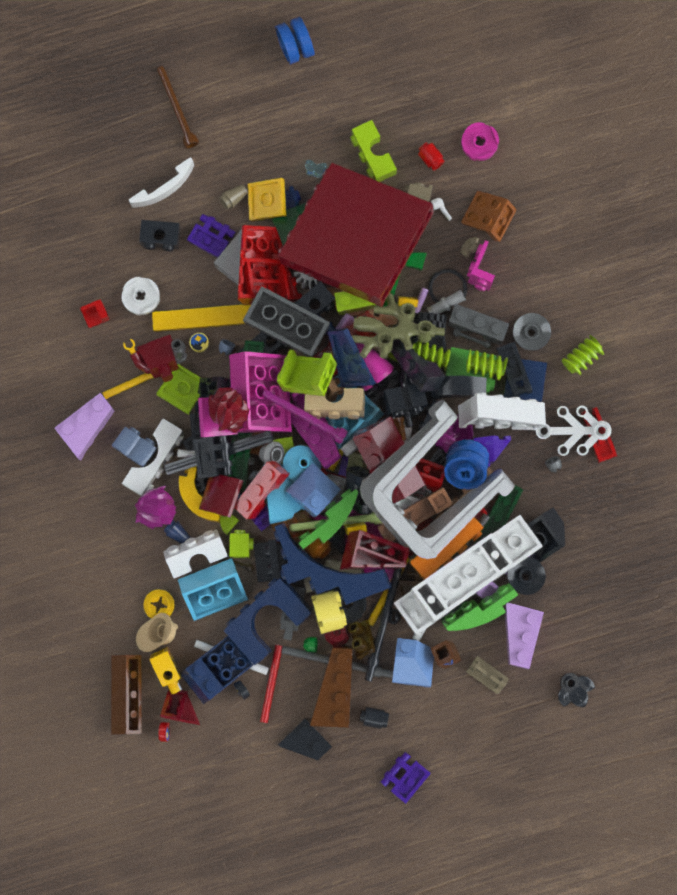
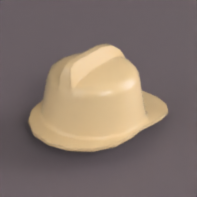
[136,613,178,652]

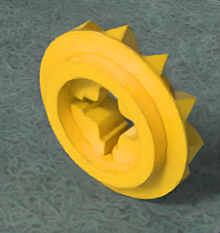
[143,589,174,619]

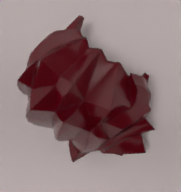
[208,388,250,434]

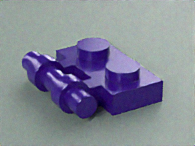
[187,214,236,258]
[380,752,431,804]

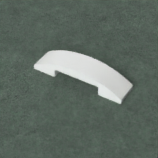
[129,157,194,208]

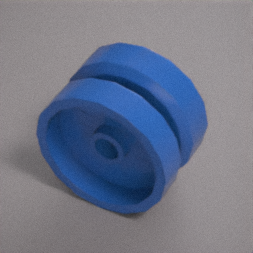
[275,16,315,65]
[444,440,489,490]

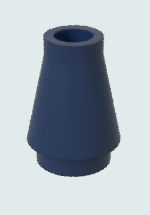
[163,520,192,544]

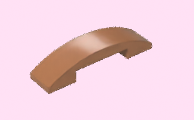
[377,488,453,542]

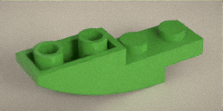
[298,489,358,550]
[441,583,518,631]

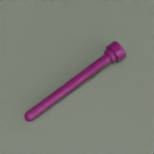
[262,390,348,444]

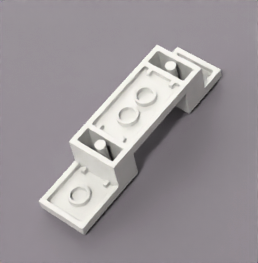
[394,515,543,636]

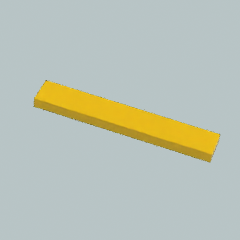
[152,305,251,332]

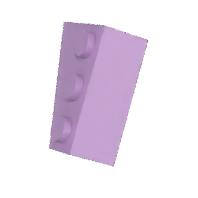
[55,393,114,461]
[504,603,544,669]

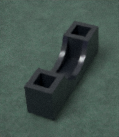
[388,324,446,392]

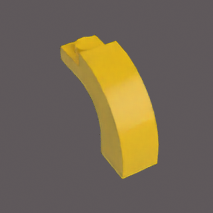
[179,466,220,523]

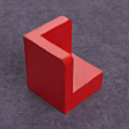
[80,299,110,328]

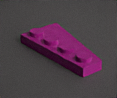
[291,394,342,469]

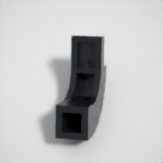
[425,376,487,401]

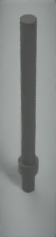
[282,646,393,678]

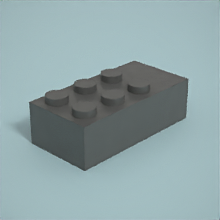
[243,286,330,358]

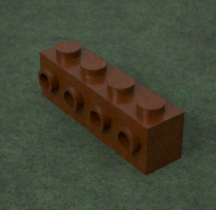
[111,655,142,734]

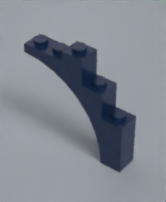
[274,523,392,604]

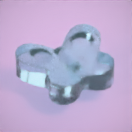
[305,160,327,178]

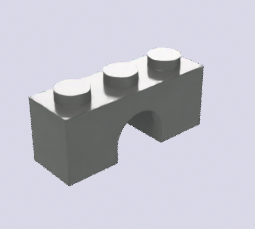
[448,304,509,345]

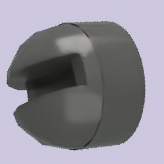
[545,456,562,473]

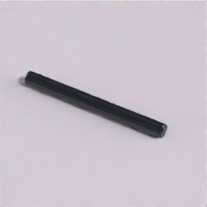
[164,431,273,475]

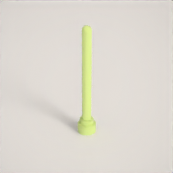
[289,513,382,532]

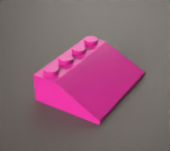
[229,352,292,433]

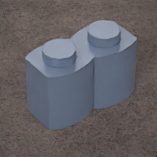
[112,427,157,468]

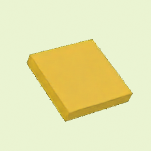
[247,178,286,221]

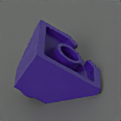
[473,436,511,467]

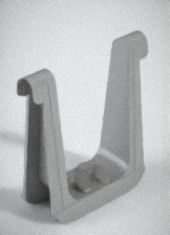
[360,400,515,559]

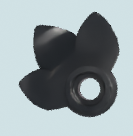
[558,672,595,707]

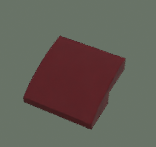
[199,474,243,518]

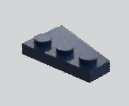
[328,328,376,388]

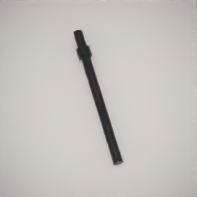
[364,568,402,682]

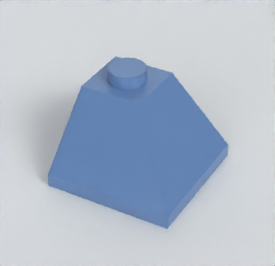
[286,463,341,518]
[392,638,434,688]

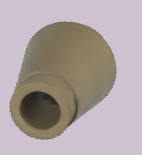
[219,184,248,210]

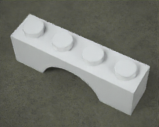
[122,419,184,496]

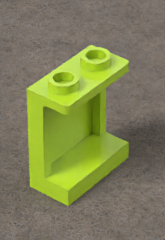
[277,350,337,396]

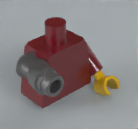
[123,334,187,382]

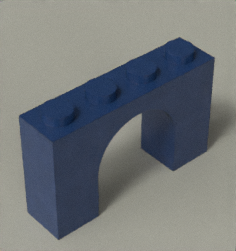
[223,578,314,665]

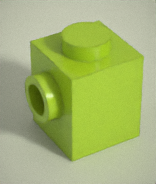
[229,530,254,558]

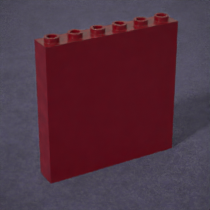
[278,163,434,307]

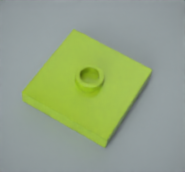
[156,364,201,415]

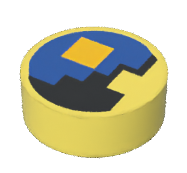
[190,333,209,353]

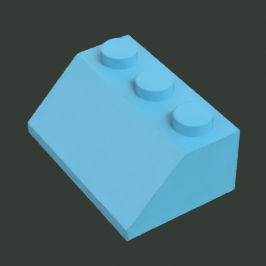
[178,558,248,621]

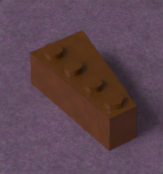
[310,645,352,728]

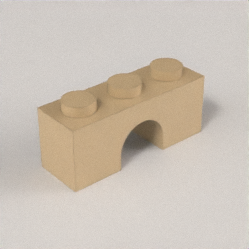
[304,388,365,419]

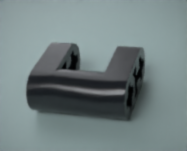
[346,466,373,514]

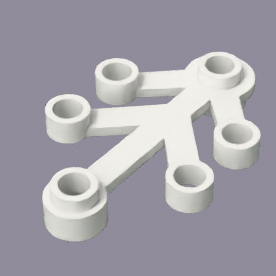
[536,406,612,456]

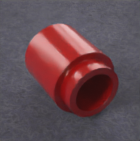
[418,142,445,171]

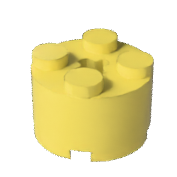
[311,590,347,634]

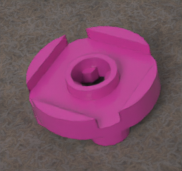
[461,122,499,161]

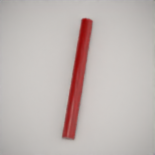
[260,645,283,723]

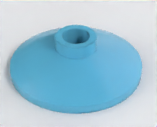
[283,445,321,482]

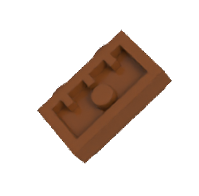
[461,191,517,242]

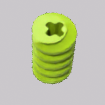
[561,335,604,375]
[412,340,451,372]
[466,349,508,380]

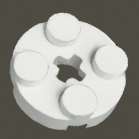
[122,277,160,316]

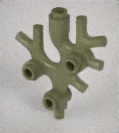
[352,293,445,358]

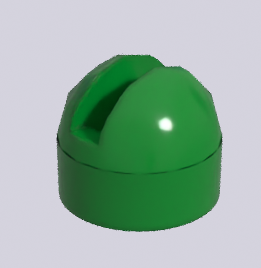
[303,637,318,652]

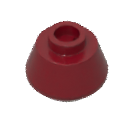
[324,625,350,646]

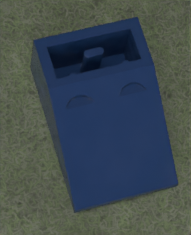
[180,636,253,704]

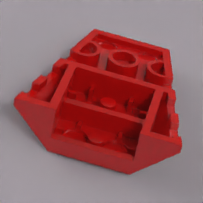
[238,225,302,305]

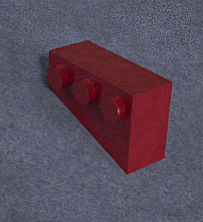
[340,530,410,570]

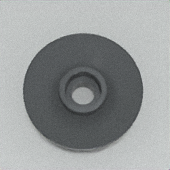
[513,313,551,351]

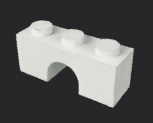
[163,529,228,578]

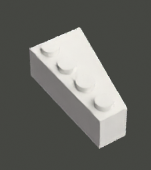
[458,393,546,430]

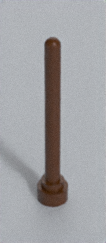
[157,66,199,149]

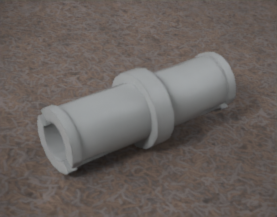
[427,290,466,314]

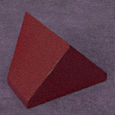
[160,689,200,725]

